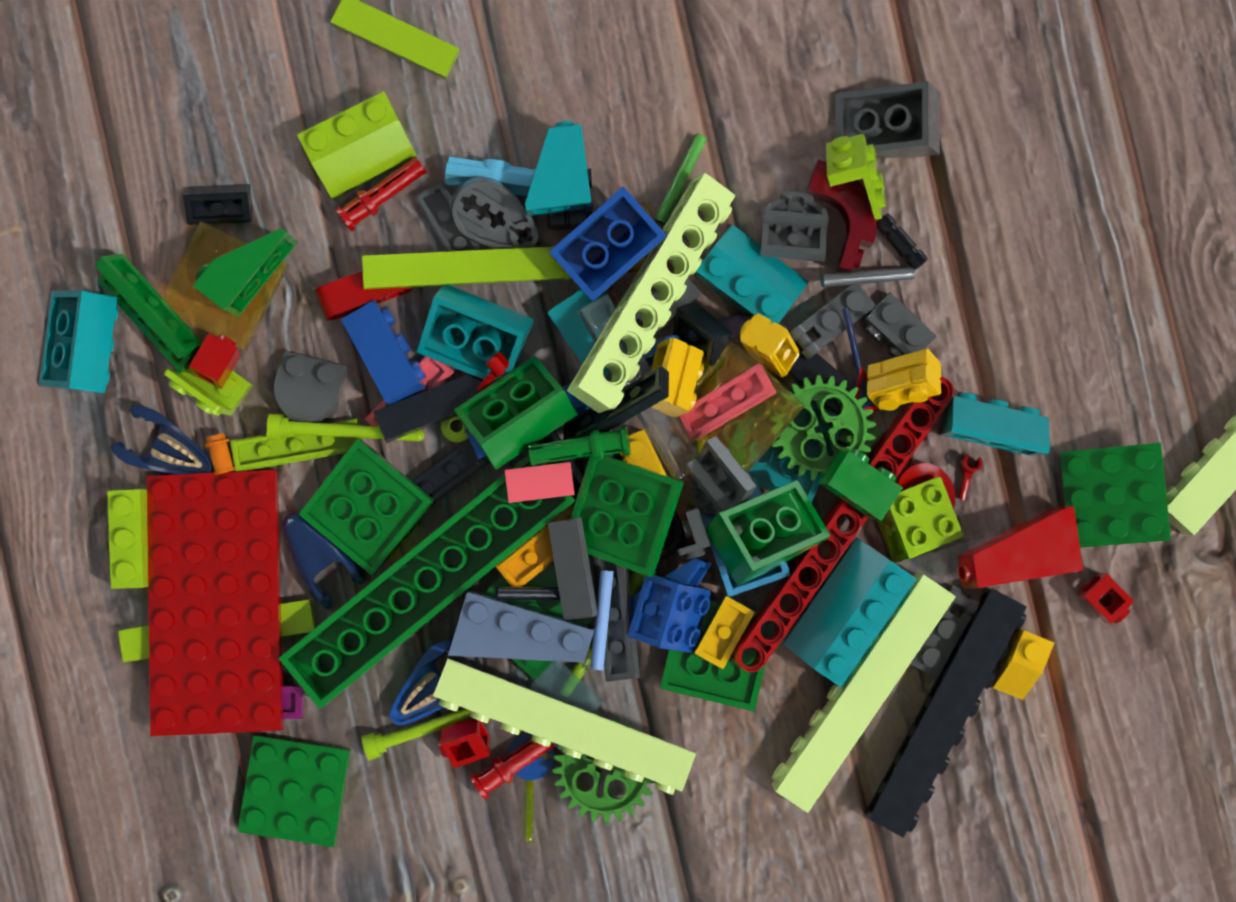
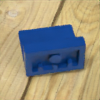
[628,575,711,653]

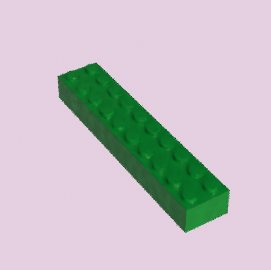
[278,454,576,709]

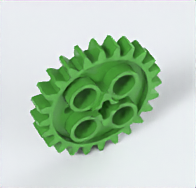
[769,375,876,481]
[553,716,656,823]

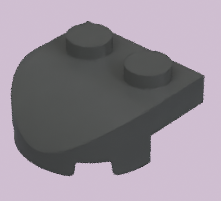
[760,191,829,262]
[274,351,348,423]
[684,436,757,516]

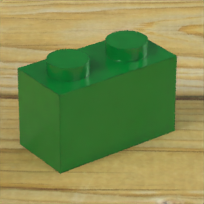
[819,449,903,521]

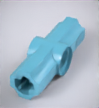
[445,156,535,198]

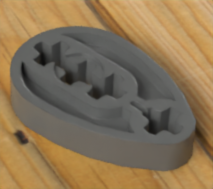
[451,177,538,249]

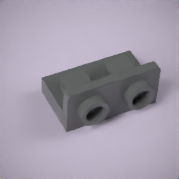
[862,292,937,358]
[677,508,710,560]

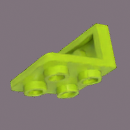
[826,133,886,220]

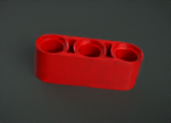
[315,271,413,321]

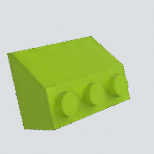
[297,91,417,199]

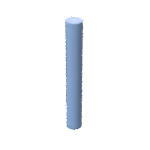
[590,570,614,670]

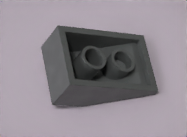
[835,81,940,158]

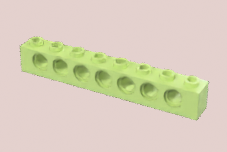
[567,173,735,413]

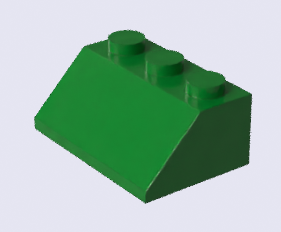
[454,356,577,470]

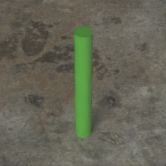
[654,133,707,225]

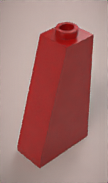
[957,506,1084,588]

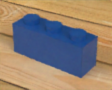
[341,300,427,405]

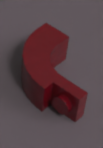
[806,159,877,273]

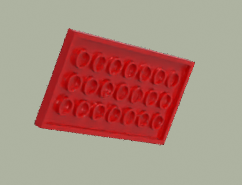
[147,470,284,736]

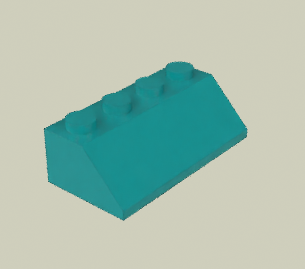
[782,537,917,687]

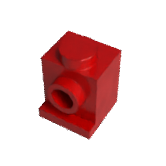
[1076,572,1135,624]
[438,718,490,768]

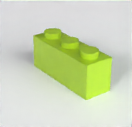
[107,489,148,589]

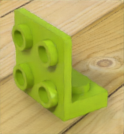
[164,367,253,417]
[876,477,963,562]

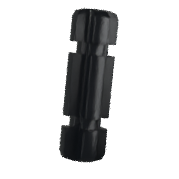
[877,214,928,270]

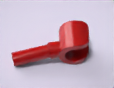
[477,352,509,392]
[958,454,982,500]

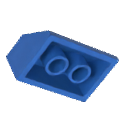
[549,186,667,302]

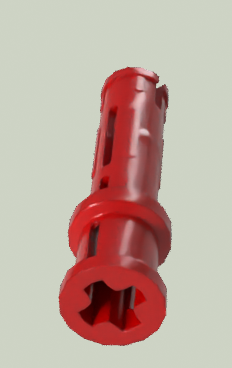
[335,156,427,232]
[469,739,558,800]

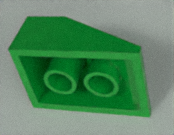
[193,228,299,318]
[705,480,831,586]

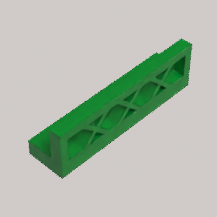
[95,254,203,373]

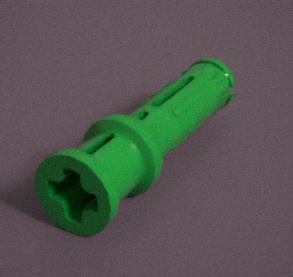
[529,425,631,466]

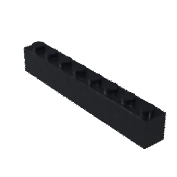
[864,587,1027,838]

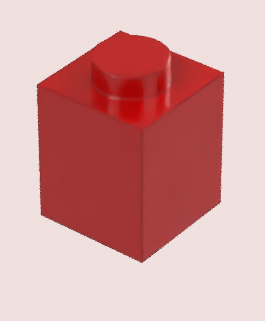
[189,333,241,390]

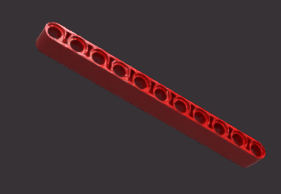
[731,377,954,672]

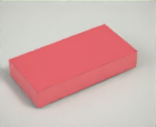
[505,462,575,503]

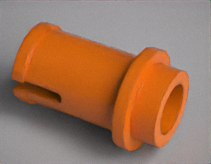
[204,433,235,475]

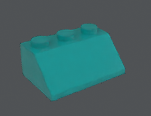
[694,225,809,324]
[417,285,534,383]
[39,291,118,393]
[939,392,1050,456]

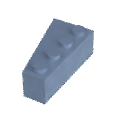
[448,590,595,663]

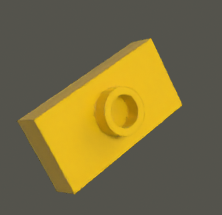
[694,595,755,669]

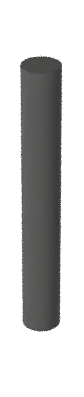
[820,267,915,287]

